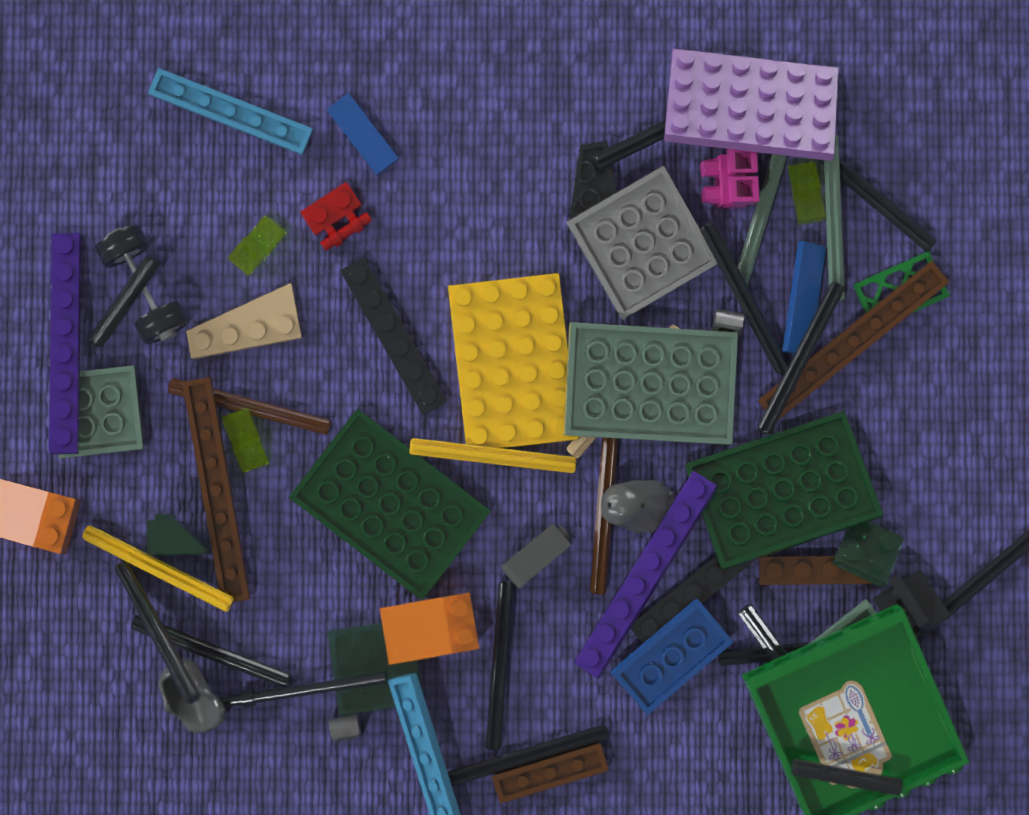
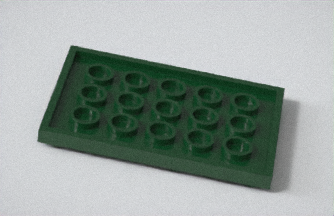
[288,409,491,601]
[684,411,883,571]

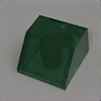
[147,514,211,556]

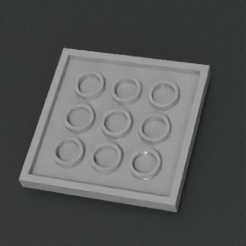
[566,166,717,319]

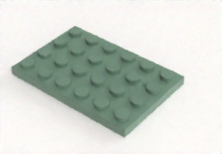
[564,322,738,445]

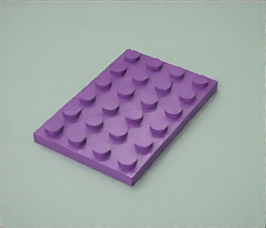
[664,49,838,161]

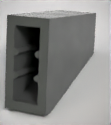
[501,524,572,589]

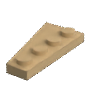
[186,283,302,359]

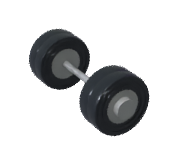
[95,225,189,344]

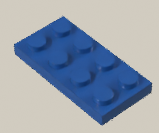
[610,598,733,716]

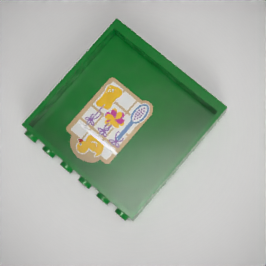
[741,604,969,815]

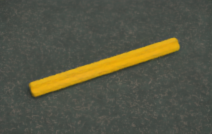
[409,438,577,473]
[82,525,234,612]

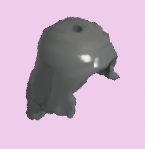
[601,480,674,534]
[158,659,226,734]

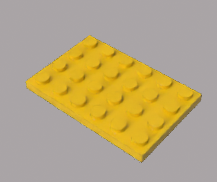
[448,273,578,448]

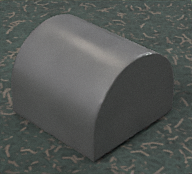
[712,308,744,339]
[329,714,362,742]

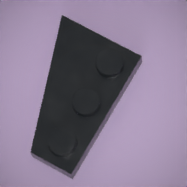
[567,140,617,233]

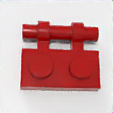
[300,182,372,251]

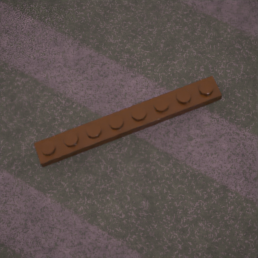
[757,261,949,420]
[182,377,251,602]

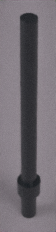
[220,672,387,708]

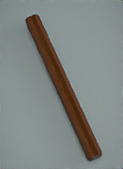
[168,378,331,435]
[590,438,618,595]

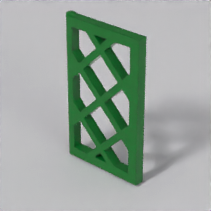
[852,251,950,315]

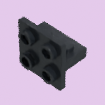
[873,570,950,638]

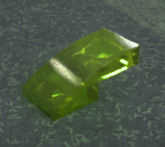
[787,162,826,226]
[228,215,288,276]
[222,407,269,473]

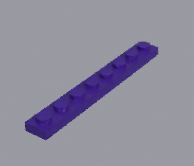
[49,233,81,455]
[574,471,719,679]

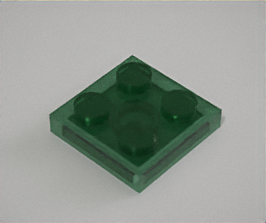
[832,522,904,588]

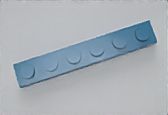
[148,68,314,156]
[388,673,461,815]

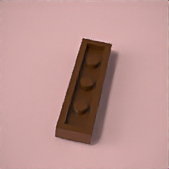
[758,556,873,585]
[492,743,609,804]

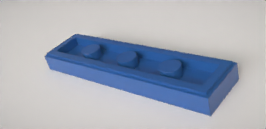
[782,241,826,354]

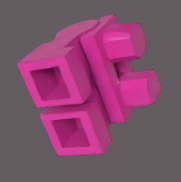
[700,149,759,209]

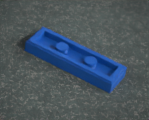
[326,93,399,176]

